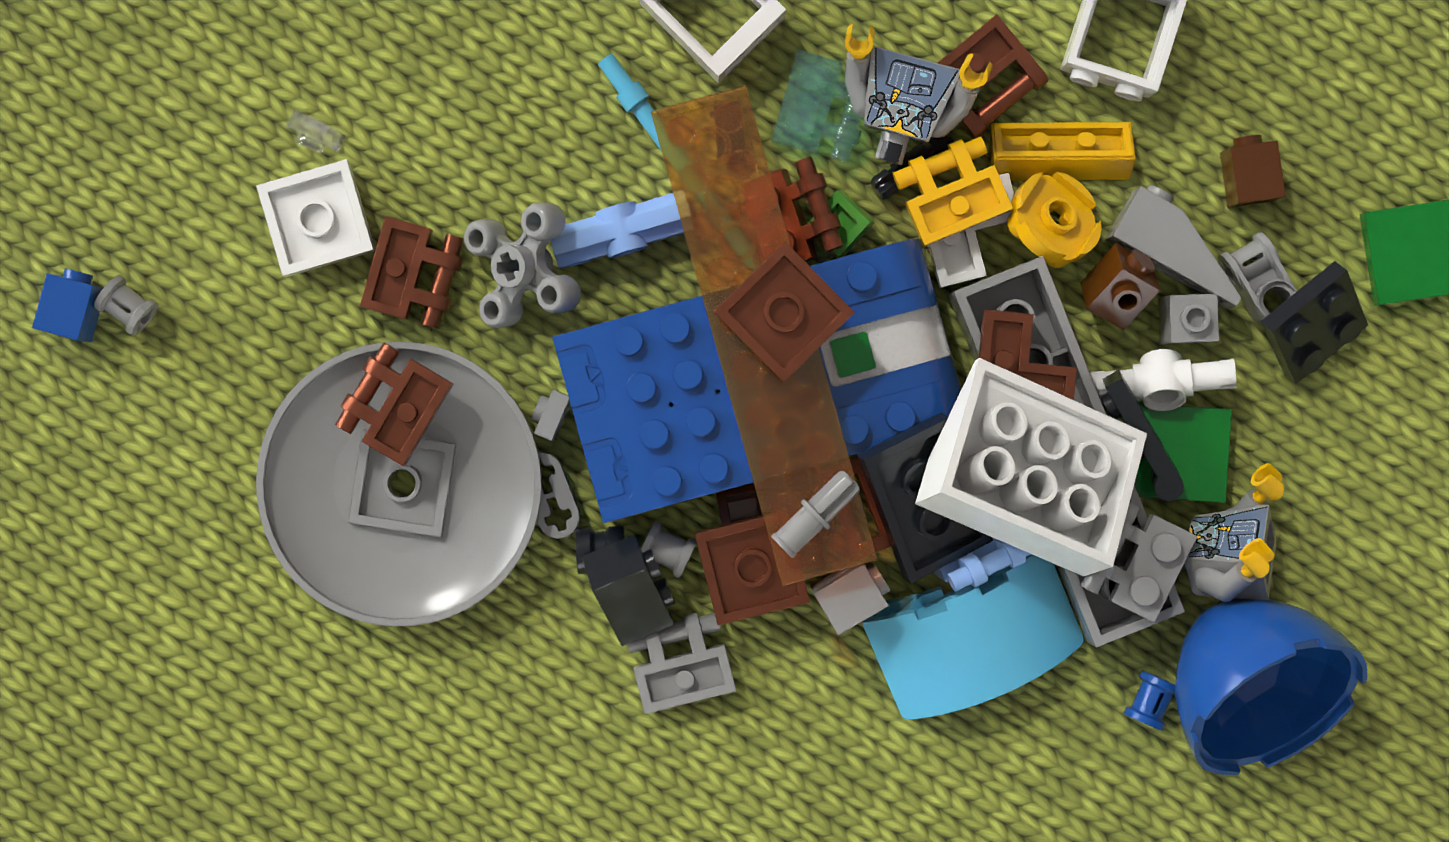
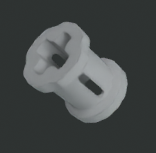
[94,275,159,336]
[641,521,697,578]

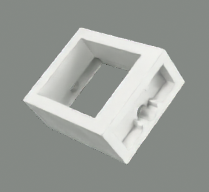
[639,0,786,84]
[1060,0,1187,101]

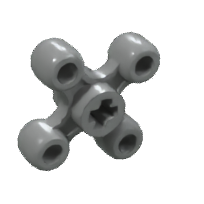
[464,202,581,328]

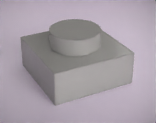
[531,390,570,441]

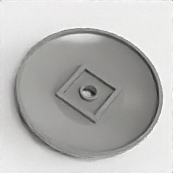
[256,342,542,626]

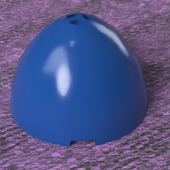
[1175,598,1368,775]

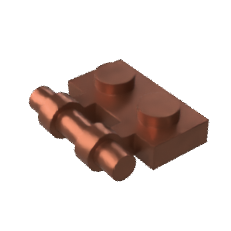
[740,157,843,262]
[360,216,464,329]
[335,342,454,466]

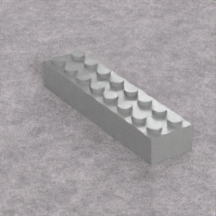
[948,256,1185,648]

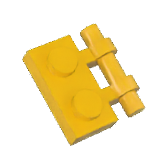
[893,136,1013,247]

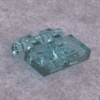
[771,49,862,162]

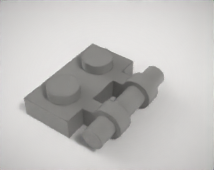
[1080,502,1197,623]
[627,612,736,714]

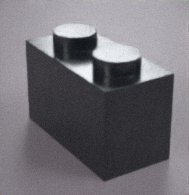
[581,535,676,646]

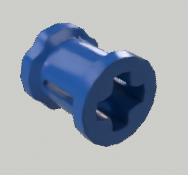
[1123,670,1176,731]

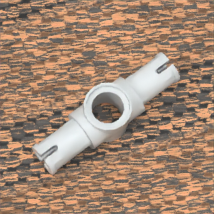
[1090,349,1237,411]

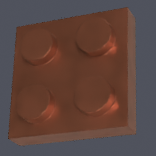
[714,241,855,383]
[695,509,810,625]

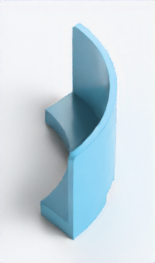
[862,554,1083,720]

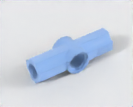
[550,190,695,269]

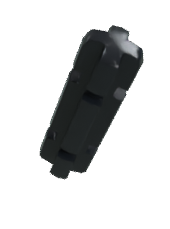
[871,134,954,199]

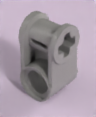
[1218,232,1297,325]

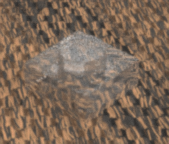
[286,109,345,154]

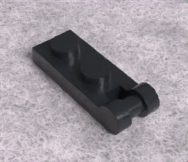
[1100,370,1184,501]

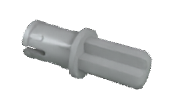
[771,471,860,558]

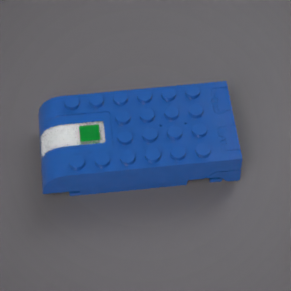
[552,238,961,523]

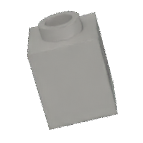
[1158,294,1219,345]

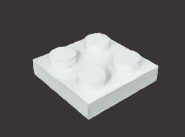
[256,159,376,277]

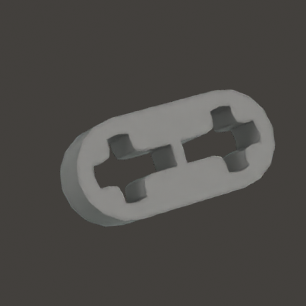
[537,452,581,539]

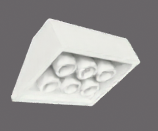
[915,358,1147,576]

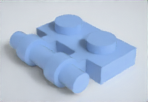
[933,537,1031,592]

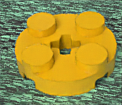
[1007,172,1102,268]

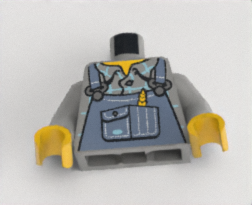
[845,24,993,165]
[1181,463,1284,602]

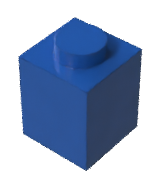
[32,268,103,342]

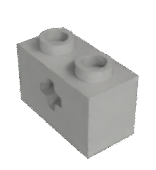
[810,559,890,635]

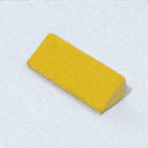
[990,122,1136,181]

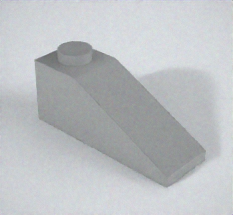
[1105,185,1241,309]

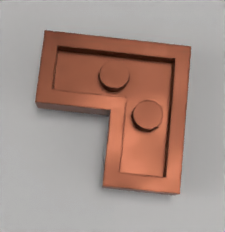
[978,309,1077,400]

